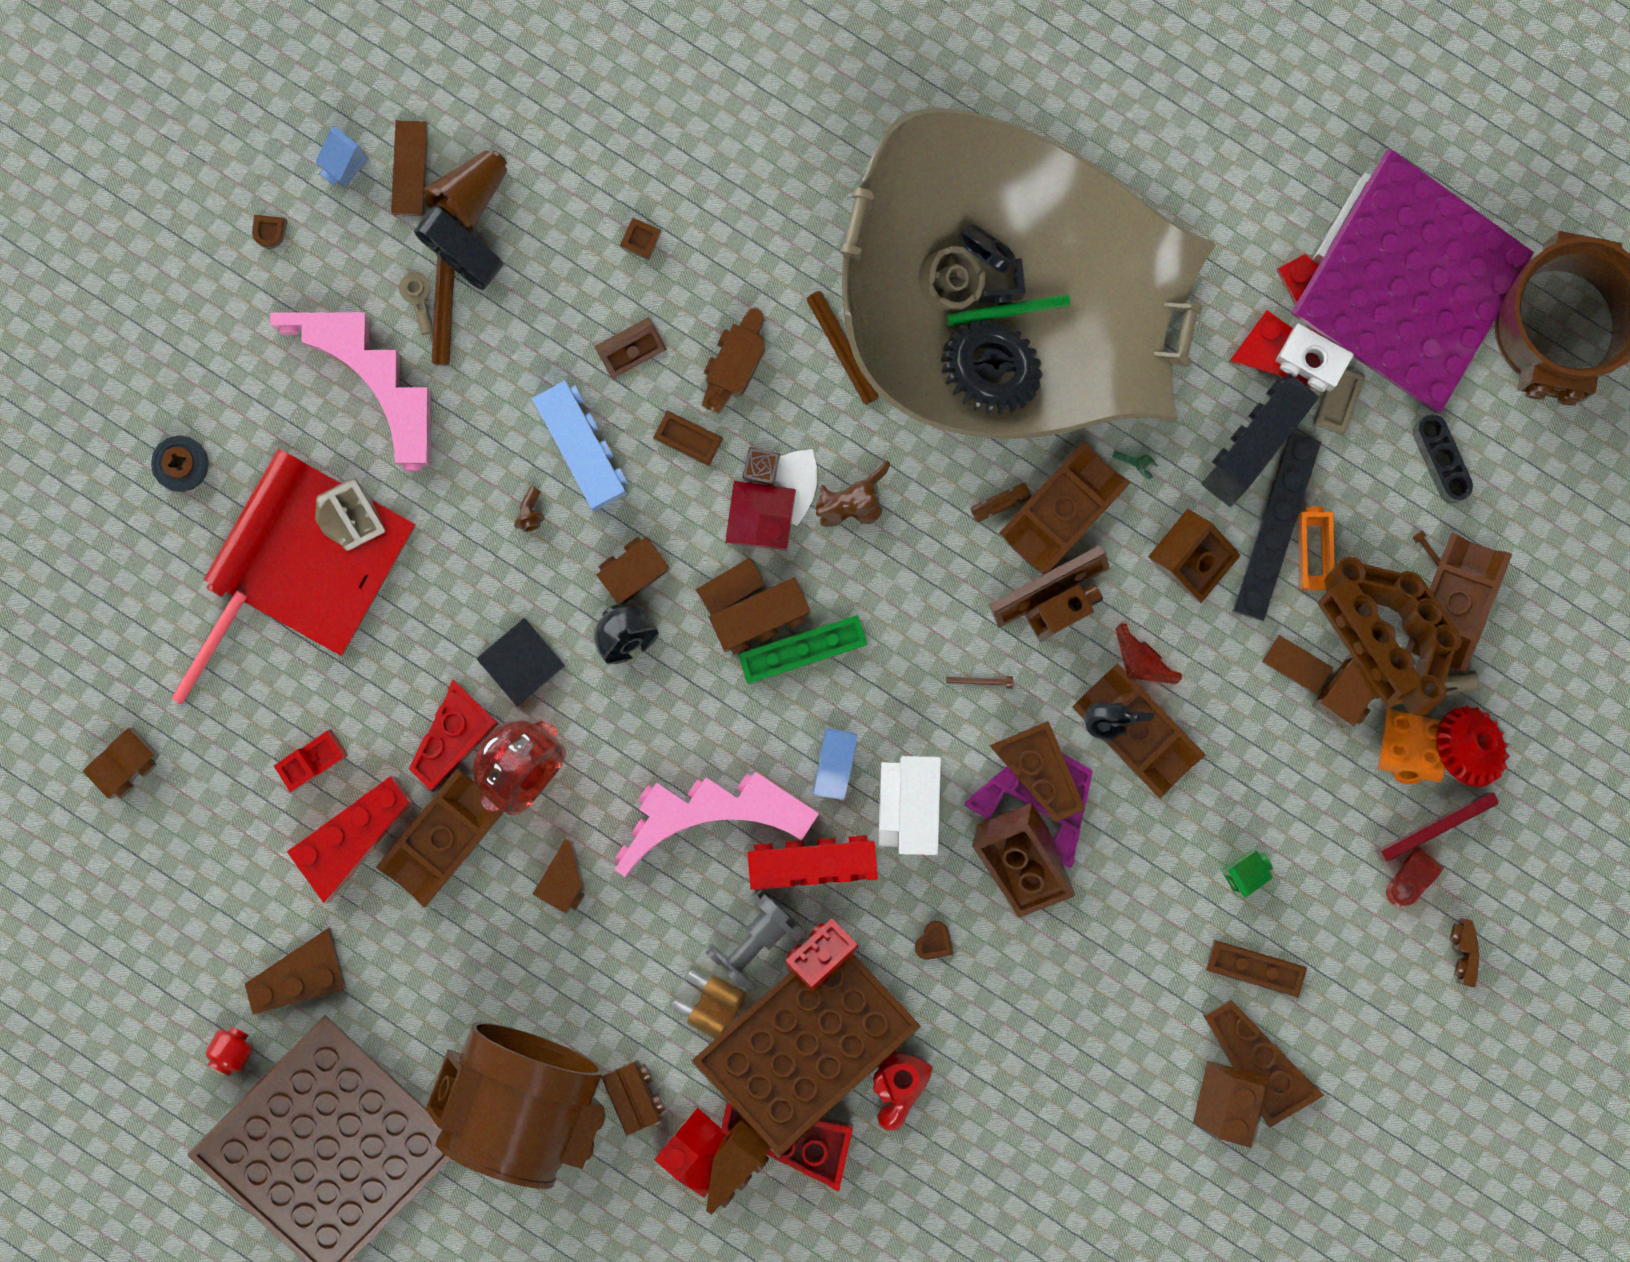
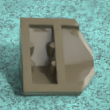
[315,477,386,551]

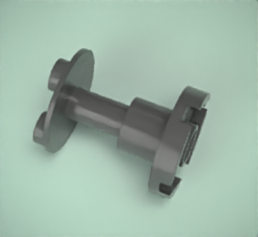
[705,890,807,992]

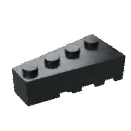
[1201,374,1320,507]

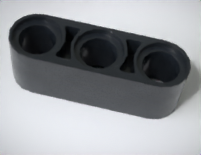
[414,206,504,290]
[1413,414,1473,504]

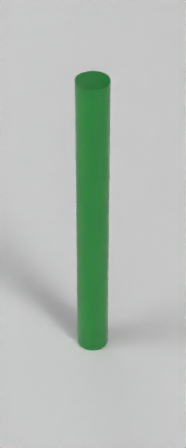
[946,294,1071,327]

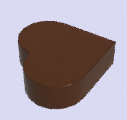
[915,921,953,960]

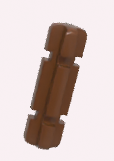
[970,483,1031,522]

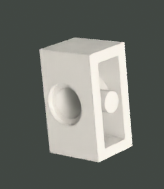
[1275,323,1354,392]

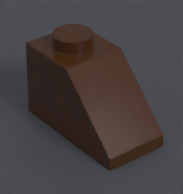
[533,839,585,914]

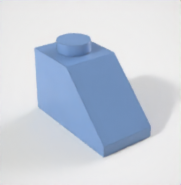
[316,126,368,188]

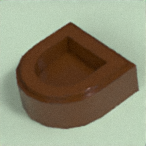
[252,214,287,249]

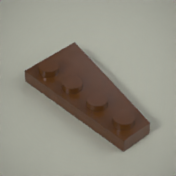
[1203,1000,1325,1128]

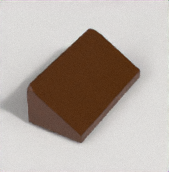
[595,317,667,379]

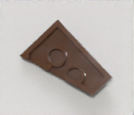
[989,721,1085,822]

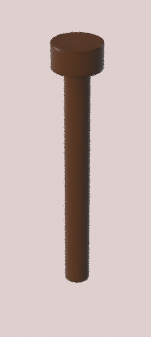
[1412,530,1441,567]
[946,676,1013,689]

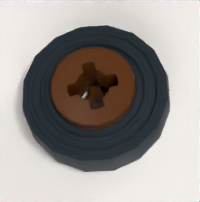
[151,435,209,492]

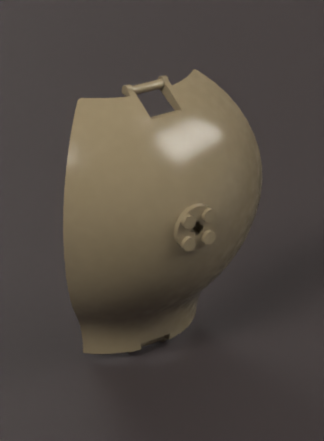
[840,108,1215,439]

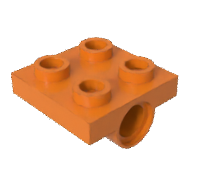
[1378,709,1445,784]

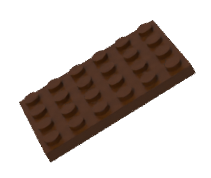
[692,954,921,1158]

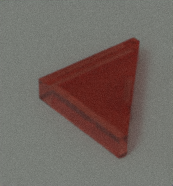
[1115,623,1182,684]

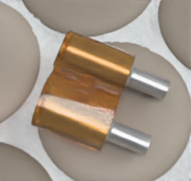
[671,970,747,1039]

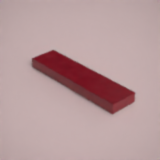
[1376,792,1499,862]

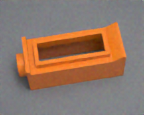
[1297,506,1335,591]

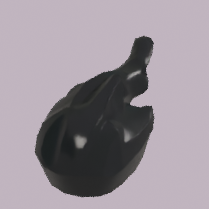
[1084,701,1155,741]

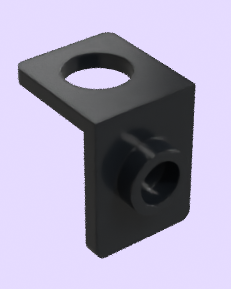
[979,258,1026,306]

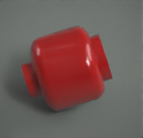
[205,1026,253,1076]

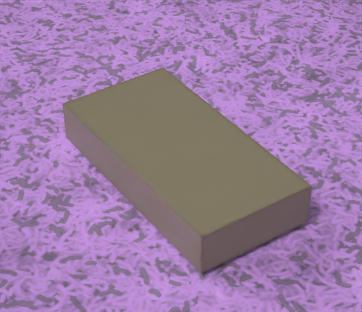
[1314,369,1365,435]

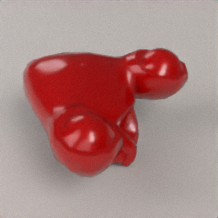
[873,1051,933,1131]

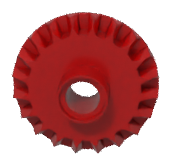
[1436,705,1510,787]

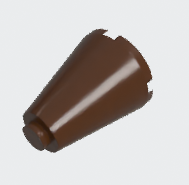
[422,150,507,233]

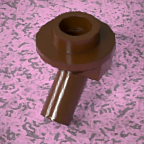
[514,486,545,532]

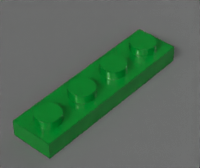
[738,615,868,685]

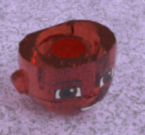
[473,720,566,816]

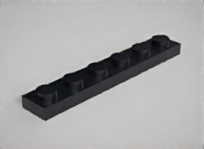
[1232,432,1322,622]

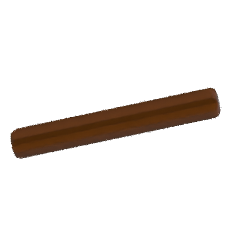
[432,256,454,366]
[807,291,879,405]

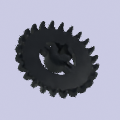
[940,320,1043,416]

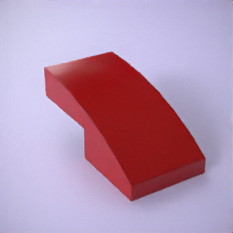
[273,729,348,792]

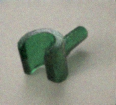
[1112,451,1158,479]

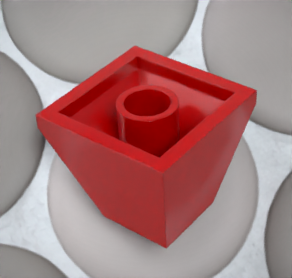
[654,1107,726,1198]

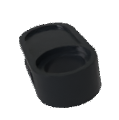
[958,224,1016,273]

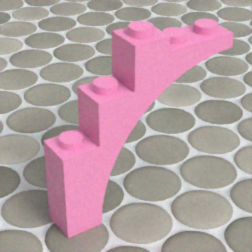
[614,772,819,877]

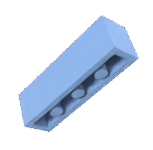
[532,381,628,512]

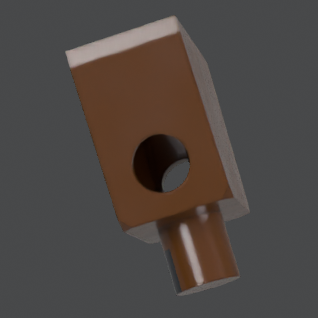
[1025,584,1103,642]

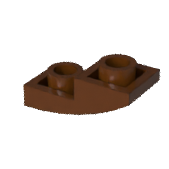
[1450,918,1479,988]

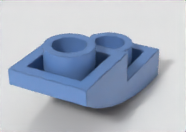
[812,727,857,800]

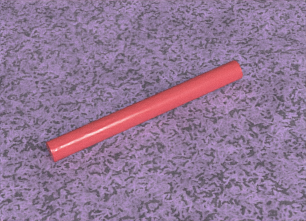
[172,590,247,704]

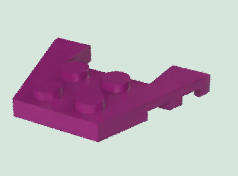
[964,753,1093,868]

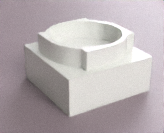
[879,756,941,855]

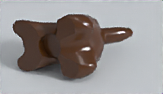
[815,461,890,527]

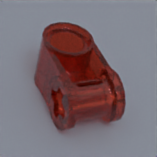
[1385,846,1444,907]

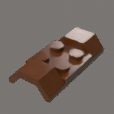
[999,441,1131,575]
[1406,533,1512,672]
[1072,663,1206,799]
[376,769,506,908]

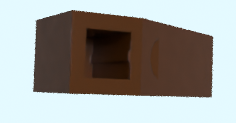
[706,1120,769,1215]

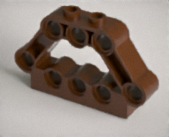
[1317,556,1462,716]

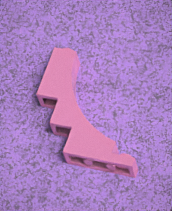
[270,312,431,472]

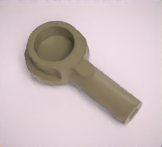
[399,272,433,335]

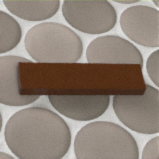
[989,545,1110,627]

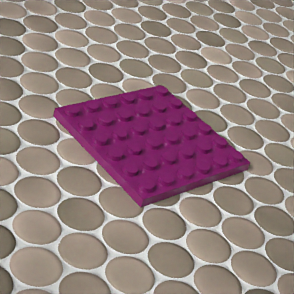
[1291,150,1534,414]

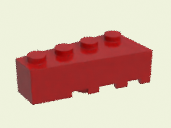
[747,835,878,890]

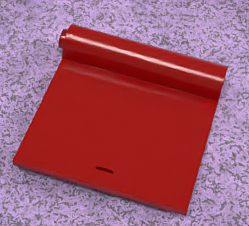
[203,448,416,656]

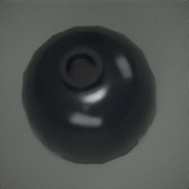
[594,605,659,665]

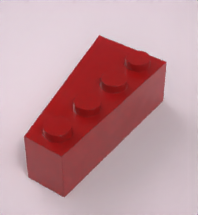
[286,776,414,903]
[720,1102,853,1192]

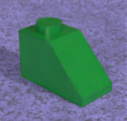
[1220,850,1273,898]

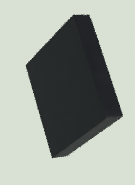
[476,618,565,707]

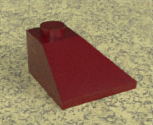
[725,481,796,551]

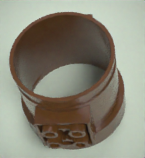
[1495,231,1630,406]
[425,1022,605,1189]

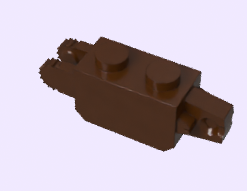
[702,308,765,415]

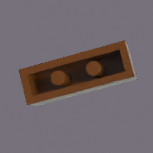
[709,577,811,655]

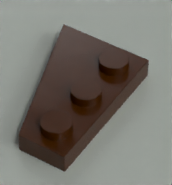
[245,927,347,1015]

